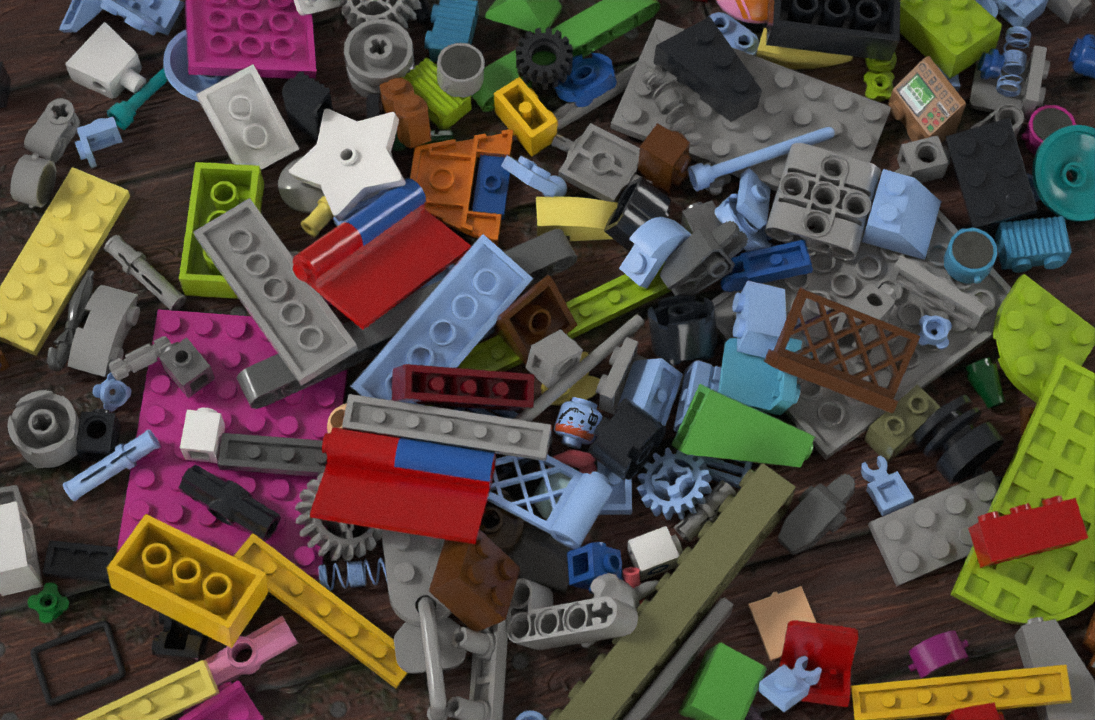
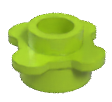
[863,71,895,102]

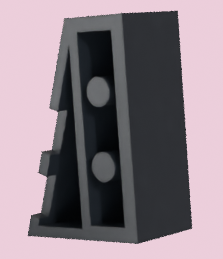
[653,17,762,122]

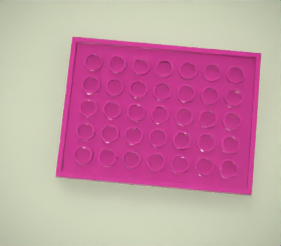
[117,309,349,580]

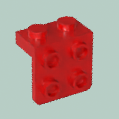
[779,620,858,707]

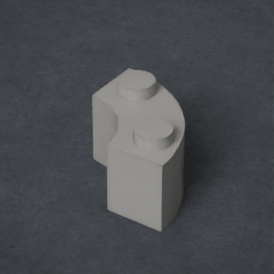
[68,285,140,377]

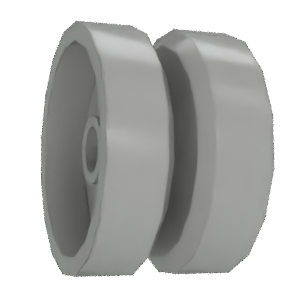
[344,19,415,100]

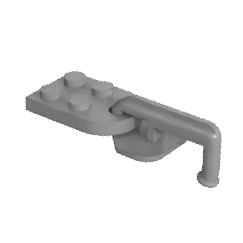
[381,529,466,720]

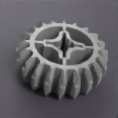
[340,0,421,29]
[295,472,382,561]

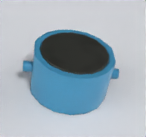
[943,228,997,284]

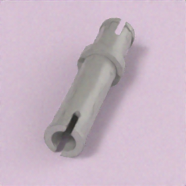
[104,235,187,311]

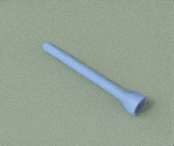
[688,127,835,191]

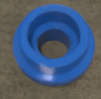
[977,48,1004,80]

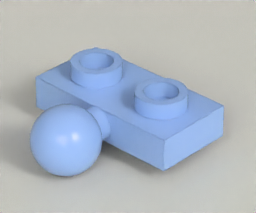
[501,155,567,197]

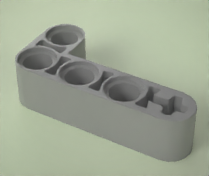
[506,578,638,650]

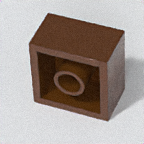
[428,530,520,632]

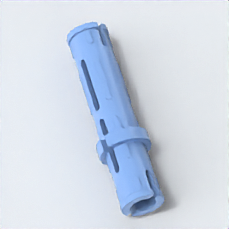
[63,429,160,501]

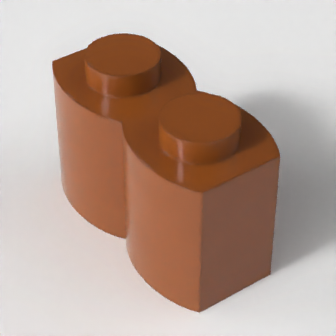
[380,77,431,148]

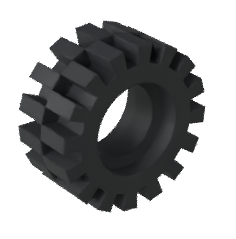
[516,27,573,90]

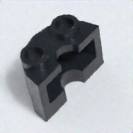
[152,612,209,662]

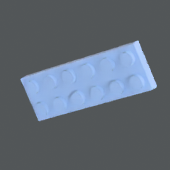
[350,234,533,405]

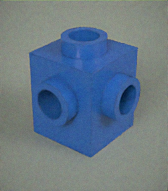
[567,542,623,594]

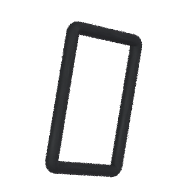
[30,621,126,706]

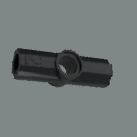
[178,464,281,542]

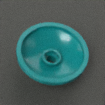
[1032,125,1095,222]

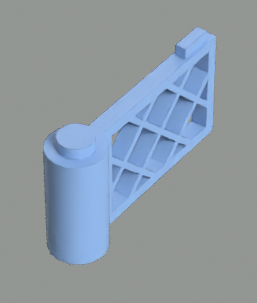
[487,455,612,549]

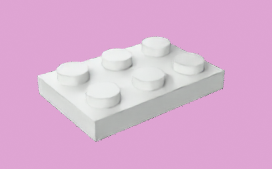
[196,64,299,170]

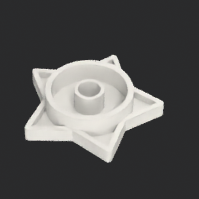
[289,108,406,221]

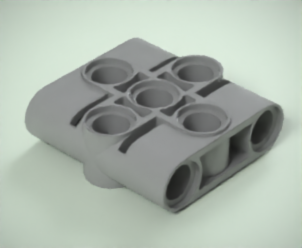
[765,143,881,261]

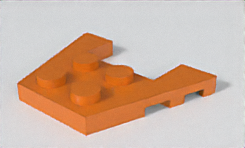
[410,129,514,246]

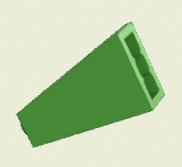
[671,384,815,467]

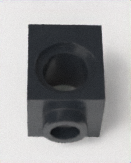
[76,409,121,462]

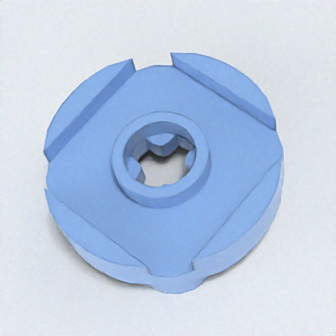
[715,193,772,252]

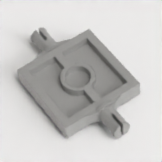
[552,123,653,203]

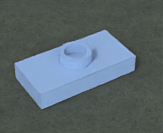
[736,168,771,229]

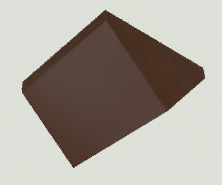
[494,275,577,365]

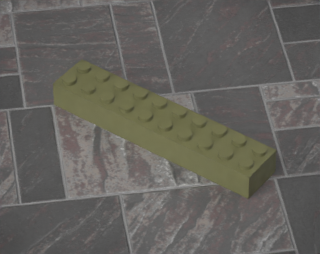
[548,463,796,720]

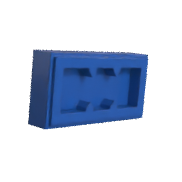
[472,155,511,219]

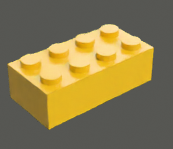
[107,514,268,648]

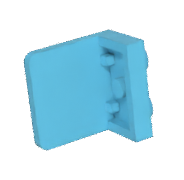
[718,338,804,416]

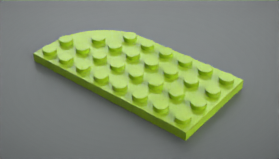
[950,356,1095,625]

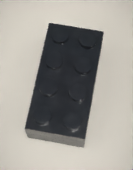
[766,0,900,61]

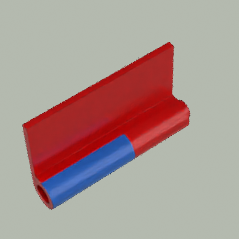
[293,178,471,330]
[310,427,496,544]

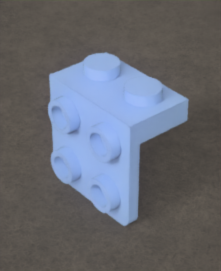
[100,0,185,35]

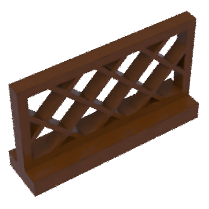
[764,288,920,414]

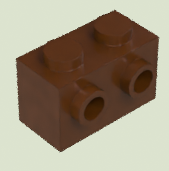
[638,123,691,196]

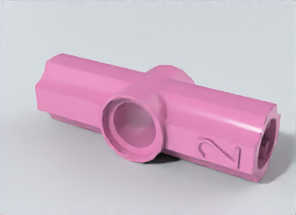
[205,616,298,688]

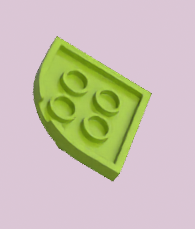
[993,274,1095,403]

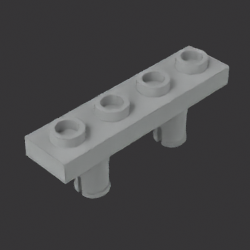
[446,617,508,720]

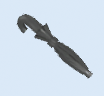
[47,270,95,372]

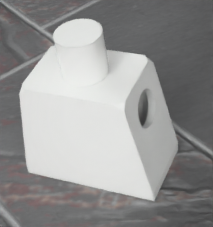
[65,22,146,99]

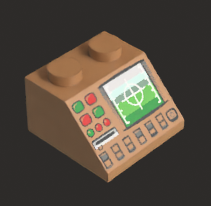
[888,56,966,142]

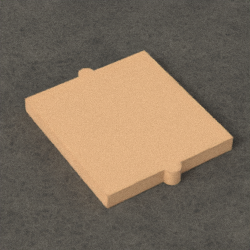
[748,586,817,661]

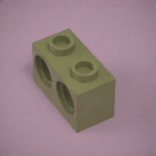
[864,385,940,464]

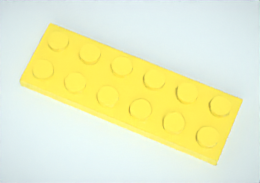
[0,167,130,356]

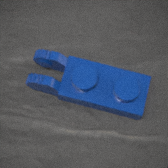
[720,240,813,293]

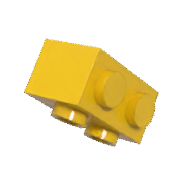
[494,77,559,156]

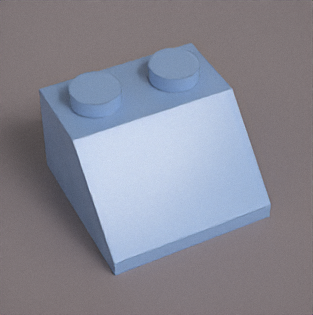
[862,169,941,260]

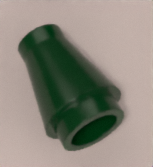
[965,357,1006,409]

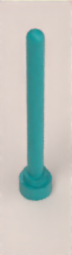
[107,67,168,130]

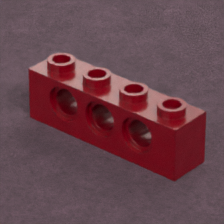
[392,364,535,412]

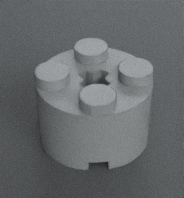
[8,390,80,468]

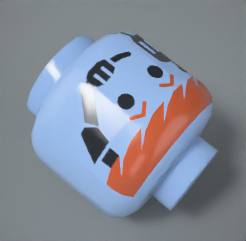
[554,397,602,449]

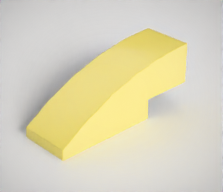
[756,28,853,69]
[536,196,618,241]

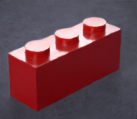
[968,495,1088,568]

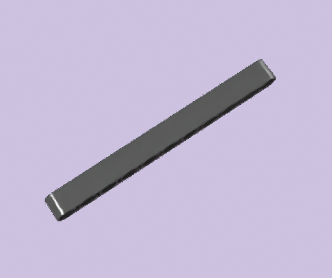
[237,229,578,409]

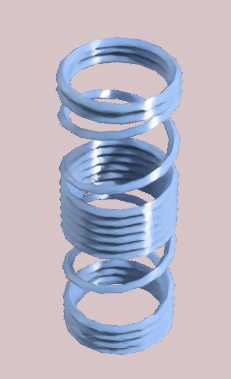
[996,26,1031,97]
[319,557,387,591]

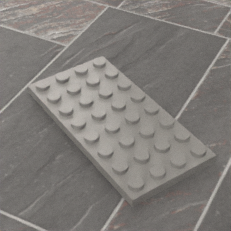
[610,19,891,205]

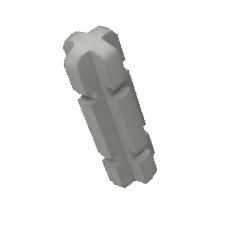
[109,336,171,380]

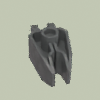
[660,221,748,296]
[778,473,856,555]

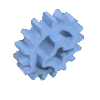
[637,448,712,520]

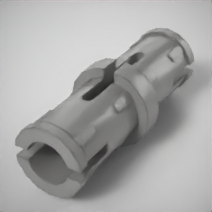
[674,480,737,543]

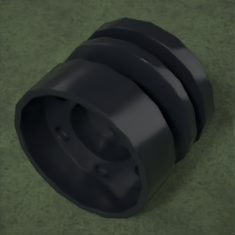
[912,395,1005,485]

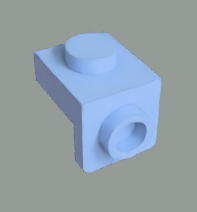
[75,116,123,168]

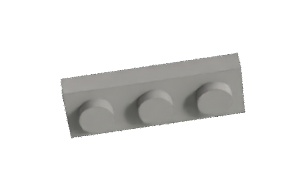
[890,255,987,330]

